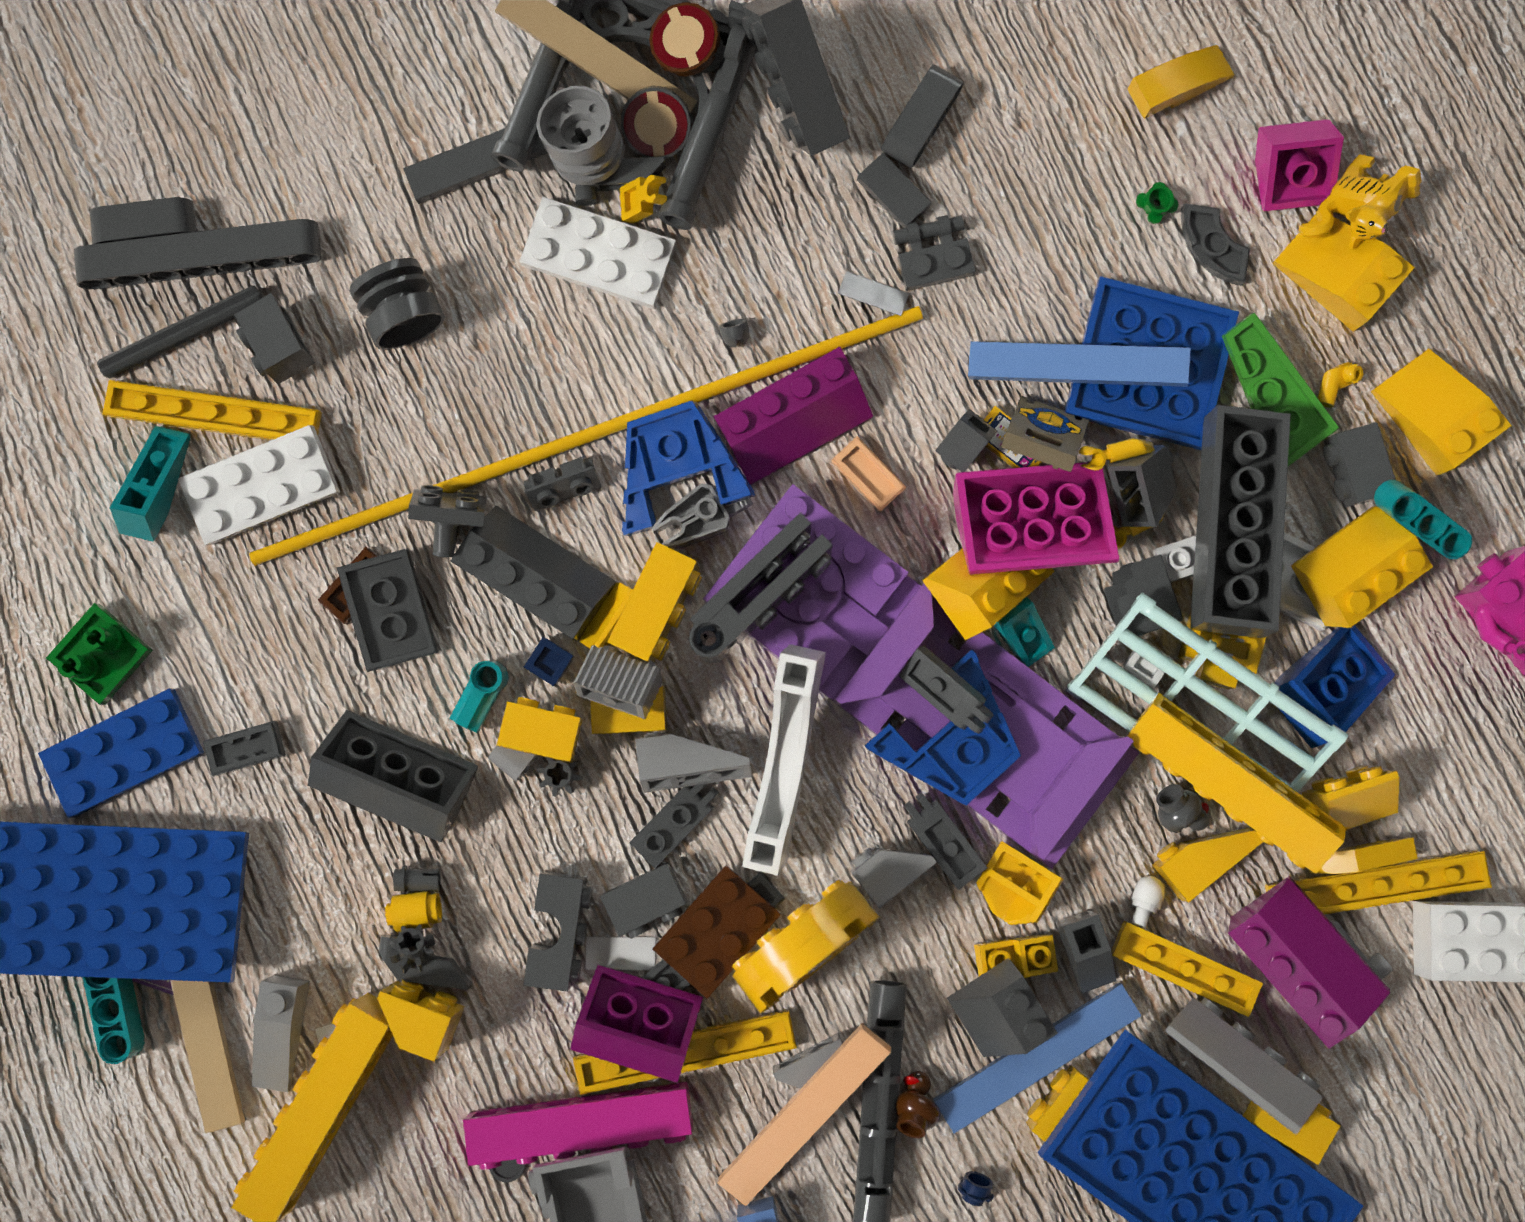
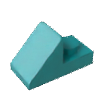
[994,597,1055,667]

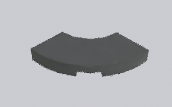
[1181,204,1250,286]

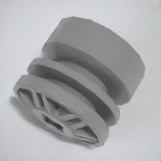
[536,86,625,185]

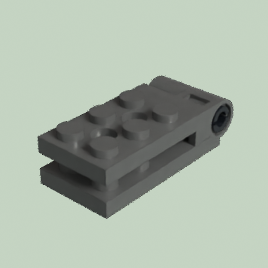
[689,512,833,663]

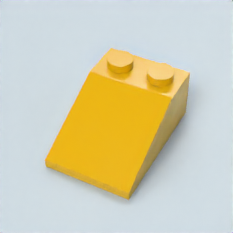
[1272,214,1415,332]
[1371,349,1512,476]

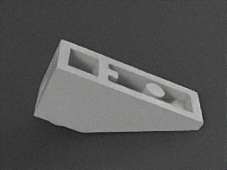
[635,732,752,793]
[252,975,310,1092]

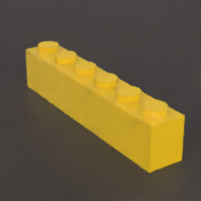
[1127,693,1346,874]

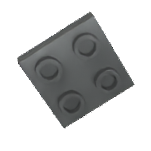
[408,485,487,558]

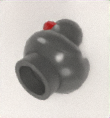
[1156,784,1210,833]

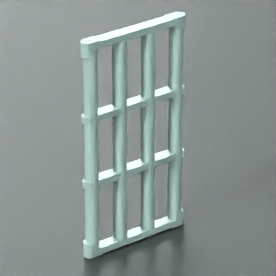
[1066,592,1348,792]

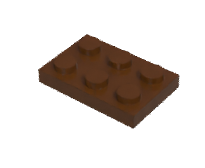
[652,864,781,999]

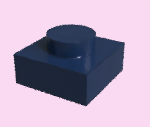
[524,637,575,687]

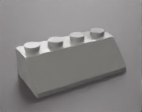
[1165,997,1323,1134]

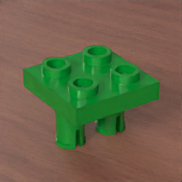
[46,603,153,705]

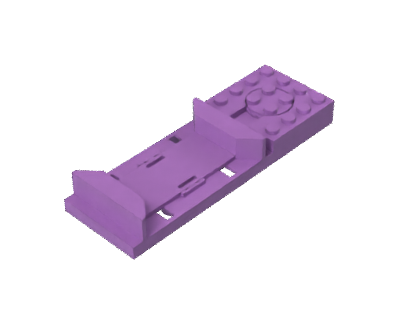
[703,484,1140,869]

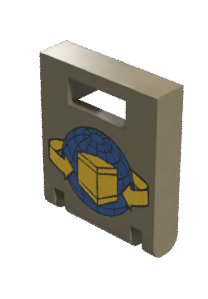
[1001,396,1089,472]

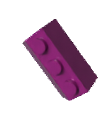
[570,965,703,1083]

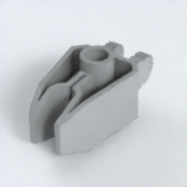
[652,483,753,549]

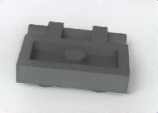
[892,215,976,291]

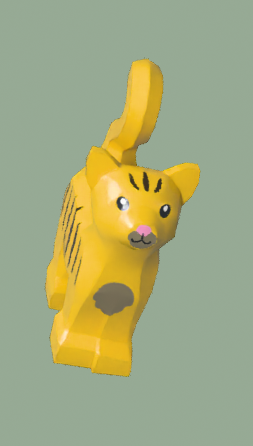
[1298,154,1422,249]

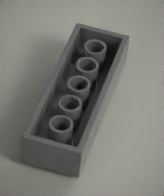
[1190,405,1291,638]

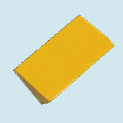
[579,582,633,649]

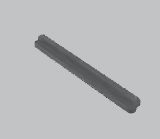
[97,286,263,378]

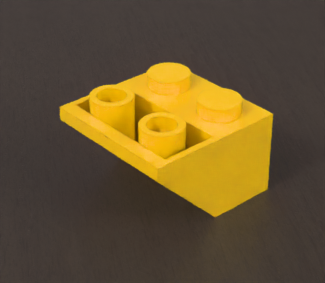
[1301,765,1400,830]
[377,979,465,1062]

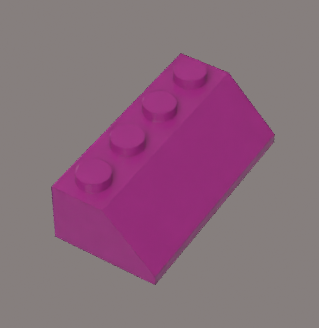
[713,347,873,485]
[1228,876,1390,1049]

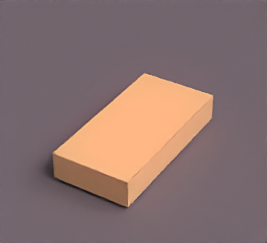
[831,436,906,513]

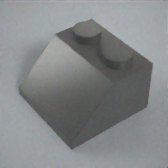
[947,958,1058,1057]

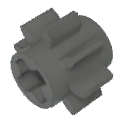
[536,757,583,797]
[389,924,435,973]

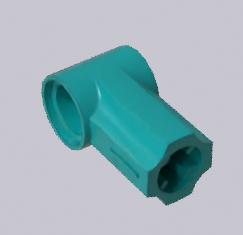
[449,661,509,733]

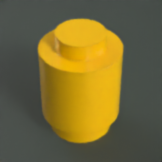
[385,891,442,932]

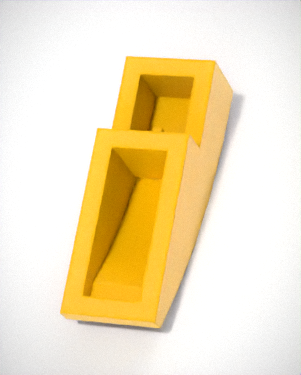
[1127,45,1234,119]

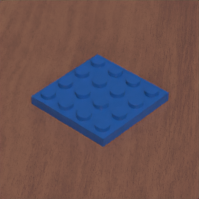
[1065,276,1239,451]

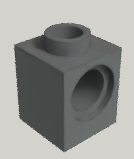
[935,409,997,472]

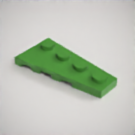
[1222,313,1339,466]

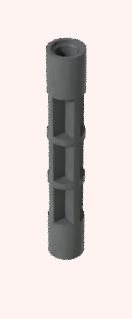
[853,980,907,1222]

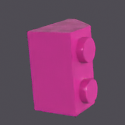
[1255,119,1344,211]

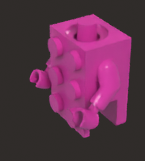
[1454,546,1525,676]

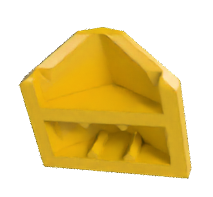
[976,841,1064,925]

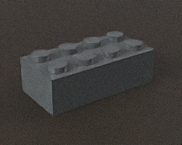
[741,0,850,156]

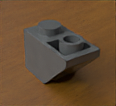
[1055,910,1116,993]

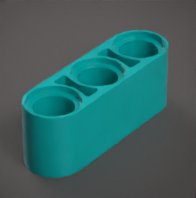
[1374,480,1472,559]
[82,977,145,1064]

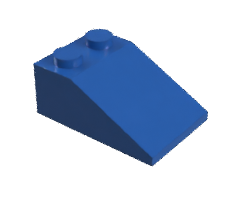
[1274,625,1395,749]

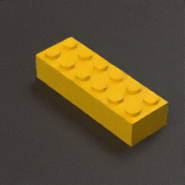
[231,992,393,1222]

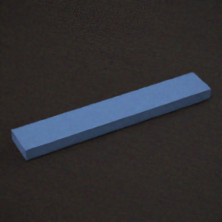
[968,341,1191,387]
[933,982,1142,1134]

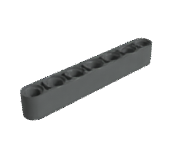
[74,219,321,290]

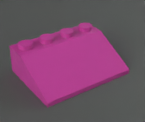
[953,462,1119,575]

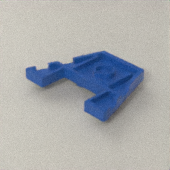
[622,400,755,536]
[864,650,1021,806]

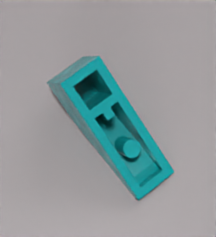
[110,426,191,542]

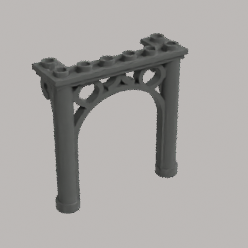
[491,0,759,230]

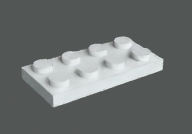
[519,196,677,309]
[178,425,341,545]

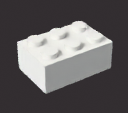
[1413,901,1525,982]

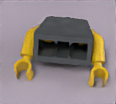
[1078,438,1177,549]

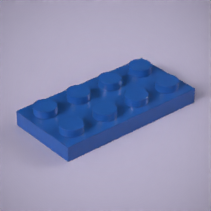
[38,688,204,818]

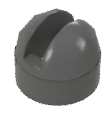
[719,319,749,348]

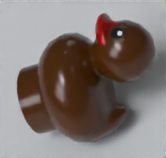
[895,1071,941,1138]

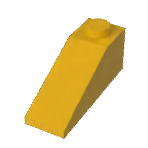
[1152,827,1263,903]

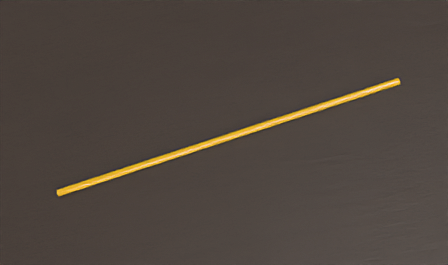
[249,306,923,566]

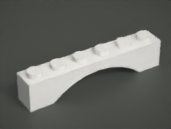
[742,644,826,876]

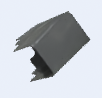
[1104,554,1183,636]

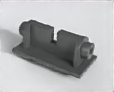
[523,456,602,511]

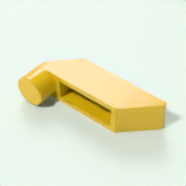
[1317,837,1418,874]

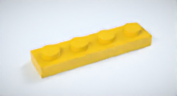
[1111,921,1263,1017]

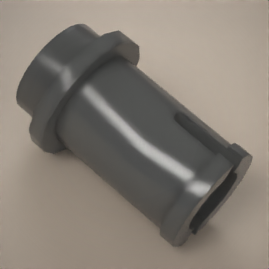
[393,866,441,894]

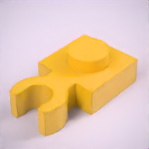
[620,175,667,224]

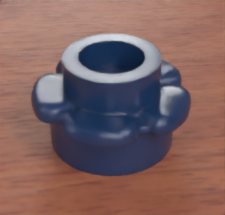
[958,1171,994,1206]

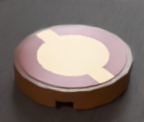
[649,2,721,77]

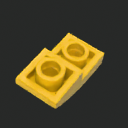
[974,934,1058,978]

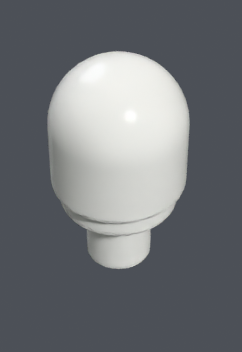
[1131,876,1165,928]

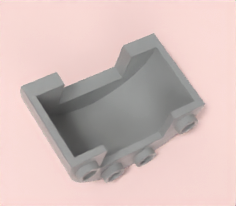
[528,1146,647,1222]

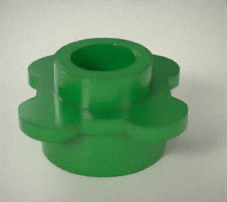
[1136,182,1179,224]

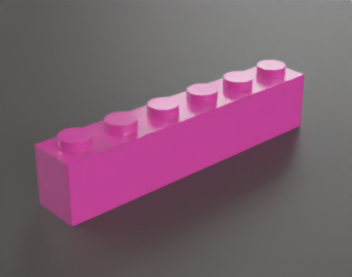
[463,1081,693,1170]

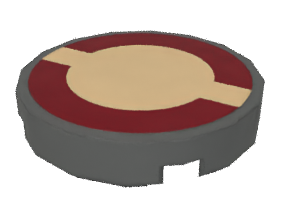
[621,86,692,158]

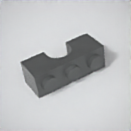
[523,871,592,992]

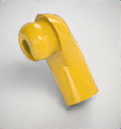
[1317,362,1363,408]

